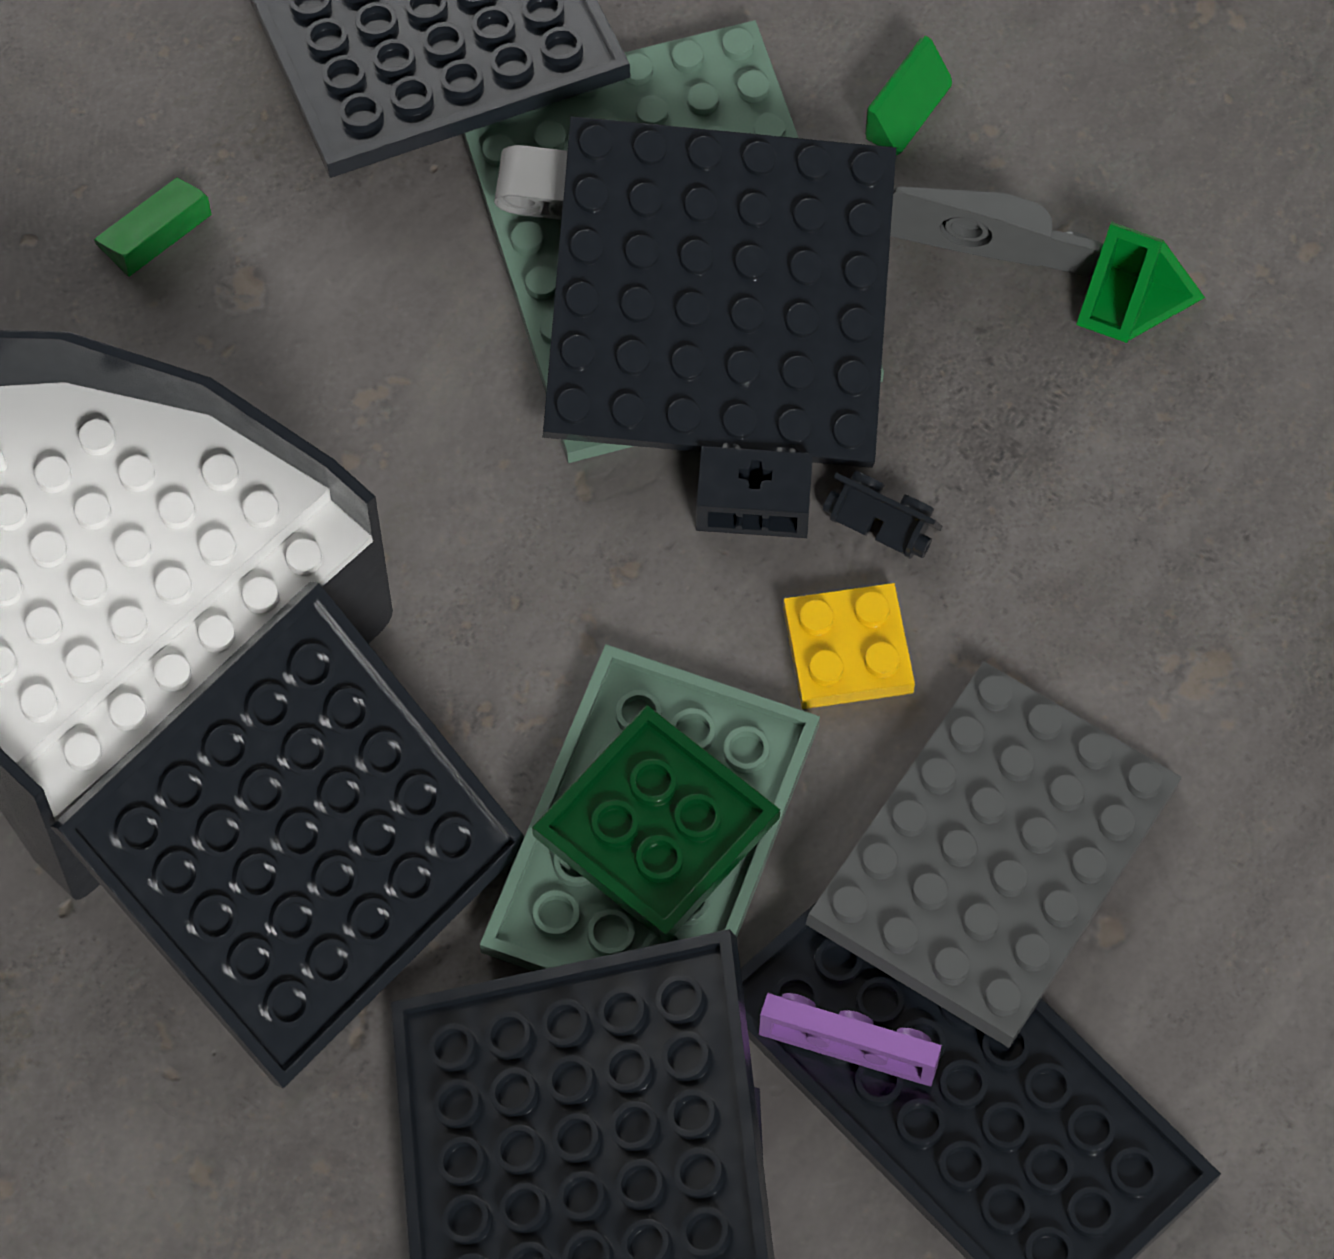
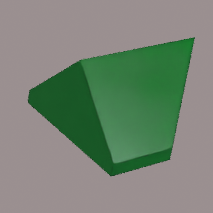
[1076,222,1205,343]

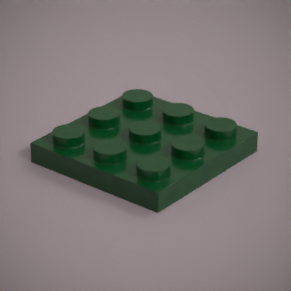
[532,705,781,943]

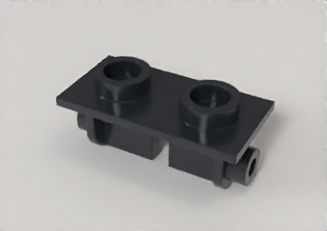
[823,470,943,559]

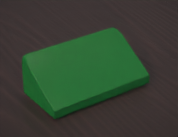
[865,36,952,155]
[94,177,212,277]

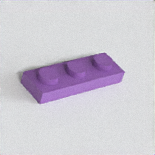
[759,993,942,1087]

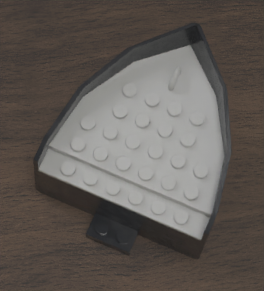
[0,330,393,900]

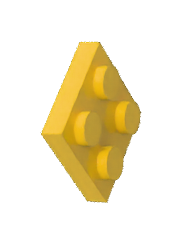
[783,583,915,709]

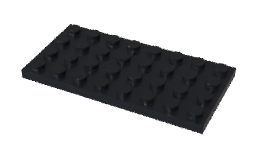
[741,903,1221,1259]

